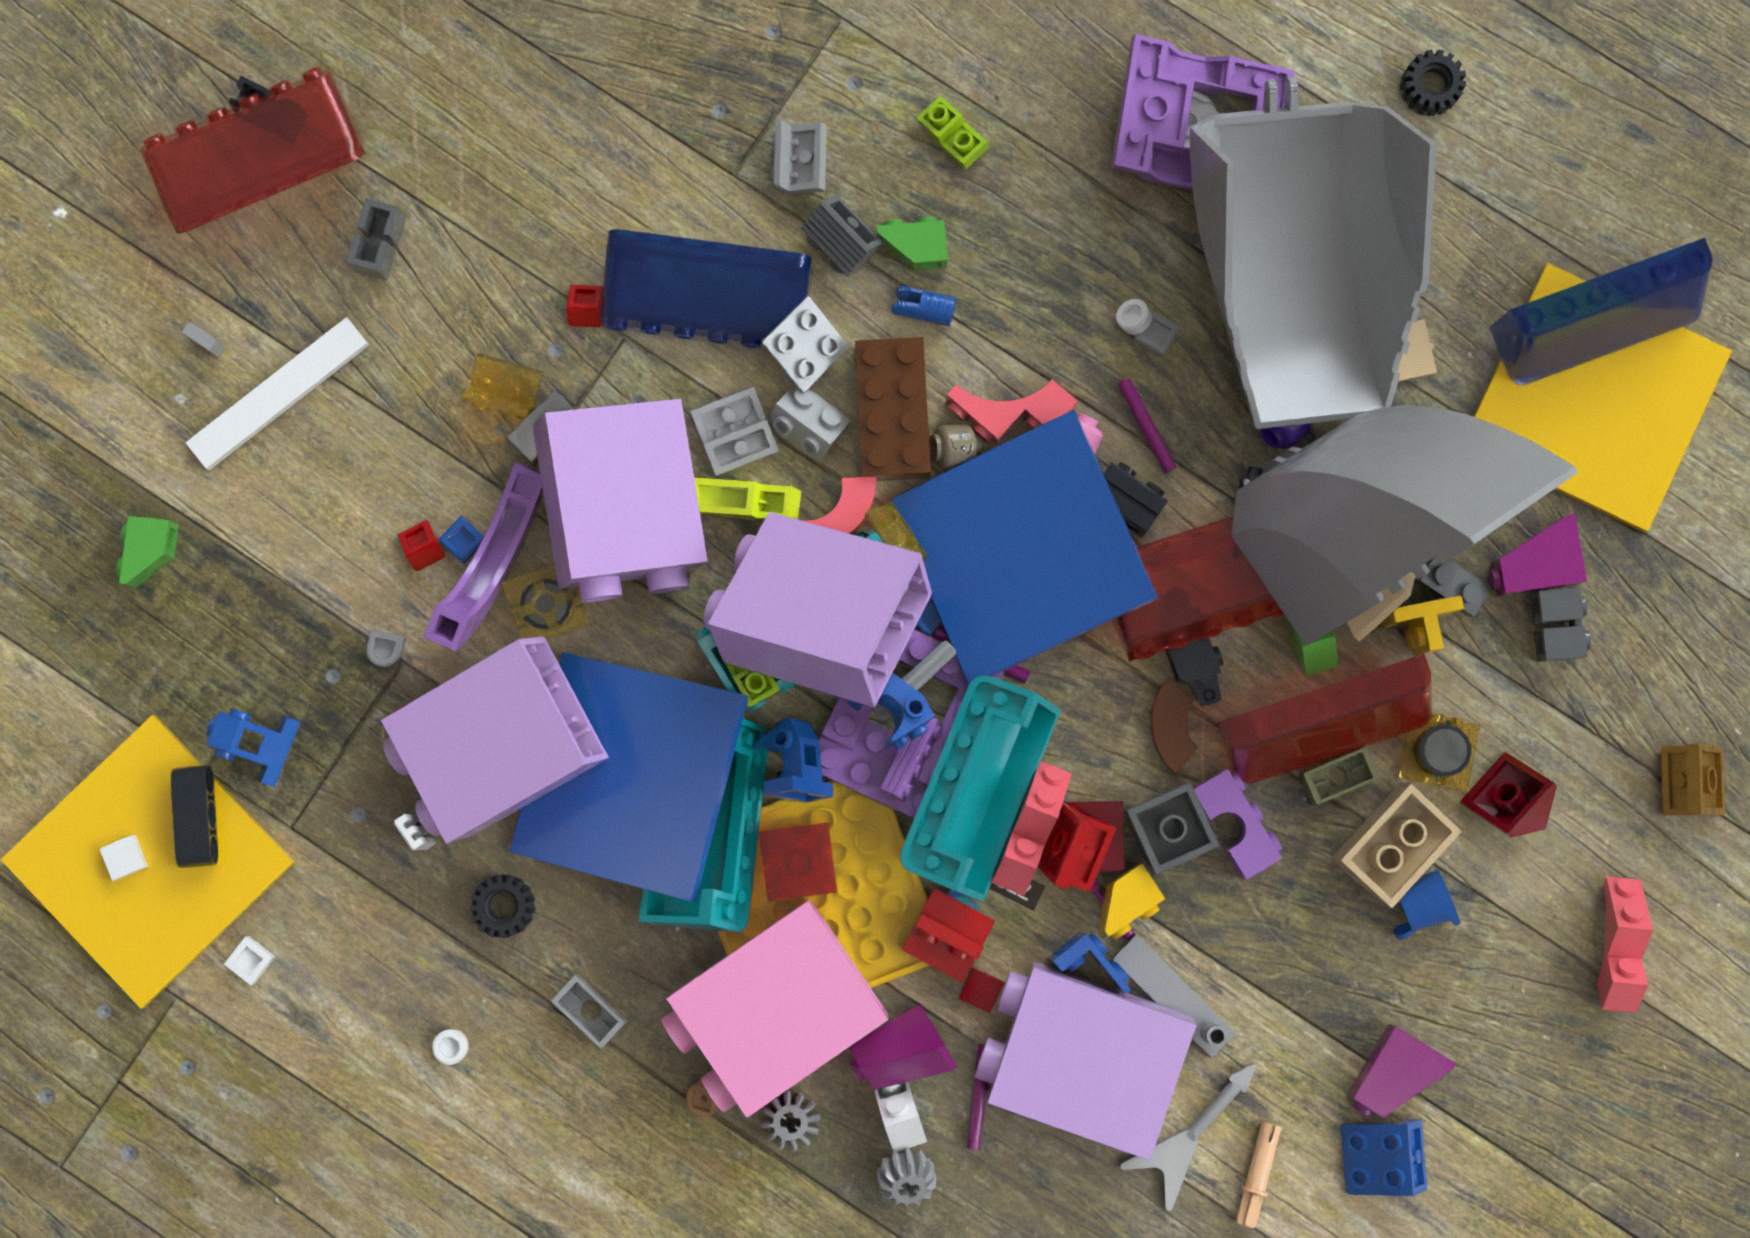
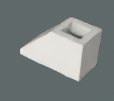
[874,1082,927,1152]

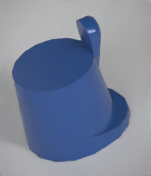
[1394,869,1461,940]

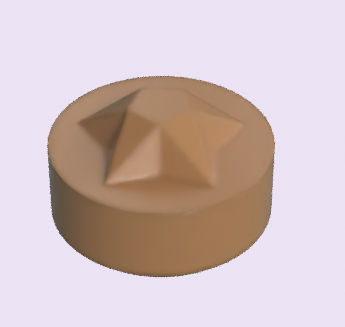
[686,1080,719,1117]

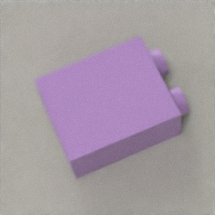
[533,399,708,603]
[704,512,932,708]
[381,636,609,844]
[974,960,1196,1161]

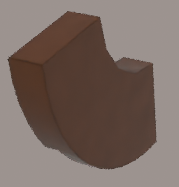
[1151,677,1198,774]

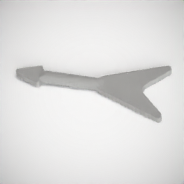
[1120,1063,1256,1211]

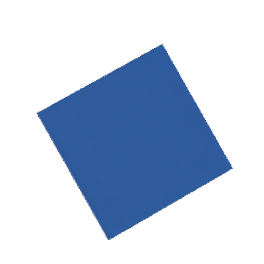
[890,410,1159,684]
[510,652,749,902]

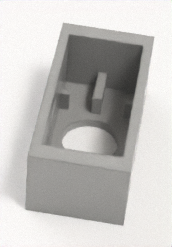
[551,974,628,1049]

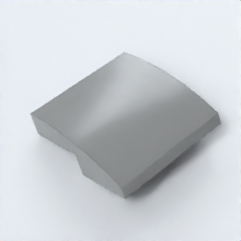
[690,386,779,476]

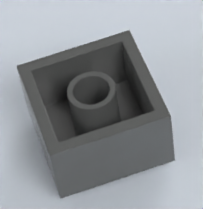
[1123,782,1220,875]

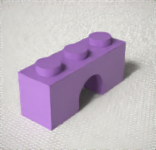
[1193,769,1283,880]

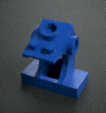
[847,673,935,750]
[206,708,300,787]
[753,718,834,803]

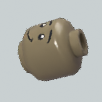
[929,424,982,469]

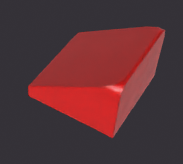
[566,285,604,327]
[397,519,445,571]
[958,967,1005,1013]

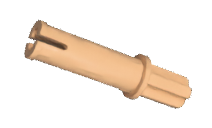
[1236,1121,1283,1228]

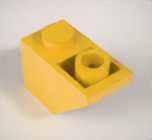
[1098,864,1165,940]

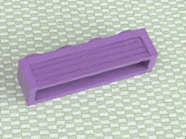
[880,717,943,802]

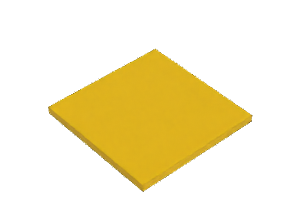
[1473,263,1732,533]
[0,715,296,1009]
[718,781,929,988]

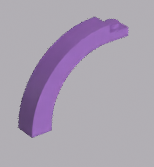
[423,462,543,651]

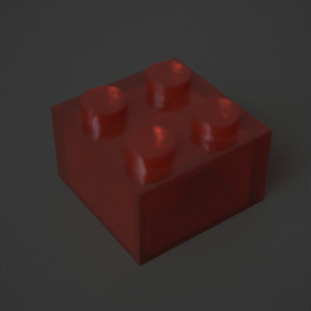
[759,822,838,902]

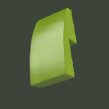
[916,95,990,170]
[717,649,780,708]

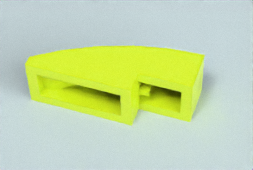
[694,478,802,522]

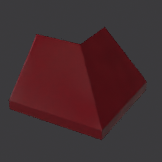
[1460,752,1557,838]

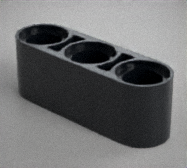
[171,765,218,868]

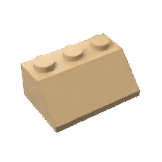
[1331,783,1462,908]

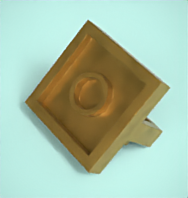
[1661,744,1726,816]

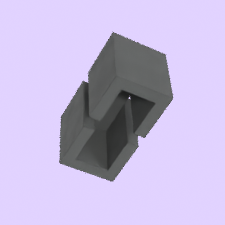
[346,198,406,281]
[1530,588,1591,662]

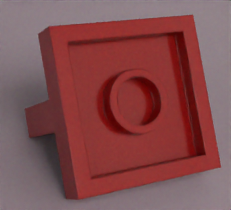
[1038,803,1117,892]
[901,888,995,983]

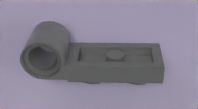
[1412,556,1491,617]

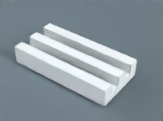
[394,814,436,850]

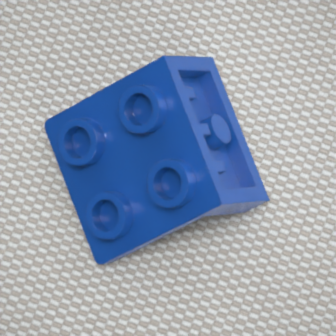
[1048,931,1131,994]
[1341,1119,1428,1196]

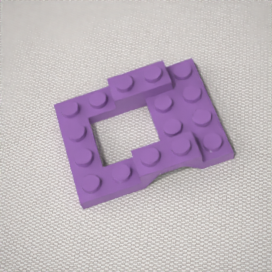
[1111,34,1294,191]
[819,630,1004,819]

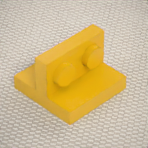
[1380,595,1464,656]

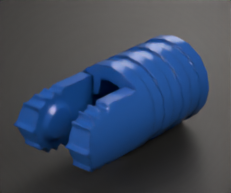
[891,285,957,327]

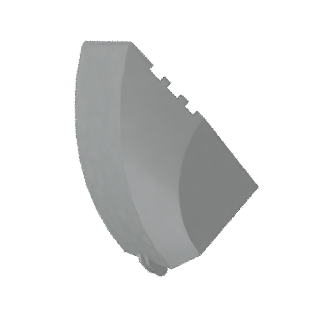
[1189,77,1437,429]
[1231,405,1578,646]

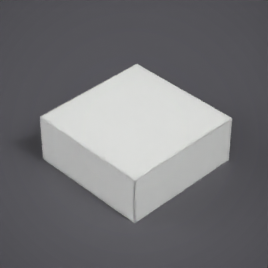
[100,835,148,881]
[224,936,275,985]

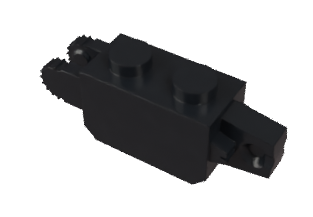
[1158,586,1223,707]

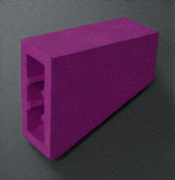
[1488,514,1587,597]
[849,1003,958,1090]
[1347,1024,1457,1118]

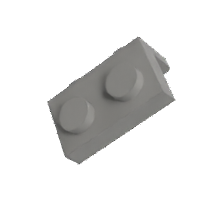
[771,121,827,195]
[768,384,852,462]

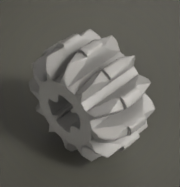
[761,1090,821,1152]
[876,1148,937,1209]

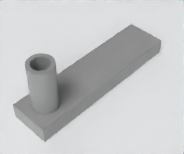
[1111,934,1236,1058]

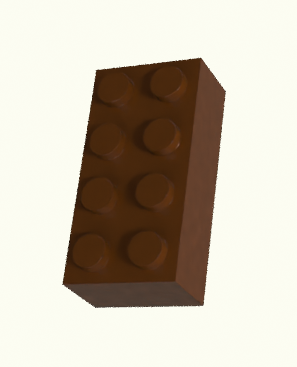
[855,337,931,481]

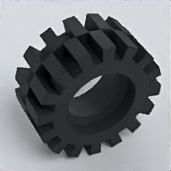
[1400,49,1467,116]
[469,875,536,938]

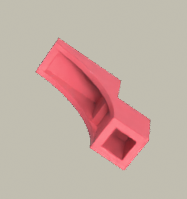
[946,379,1078,445]
[992,761,1072,896]
[1596,876,1653,1013]

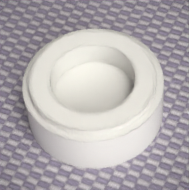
[1116,299,1152,335]
[432,1029,469,1065]

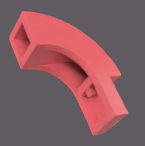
[805,477,876,535]

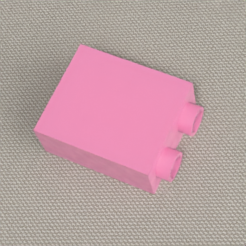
[661,898,888,1118]

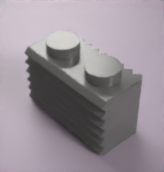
[801,195,883,277]

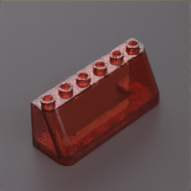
[140,66,366,234]
[1112,516,1284,662]
[1216,654,1433,783]

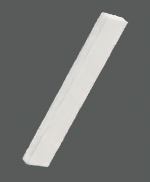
[186,317,369,470]

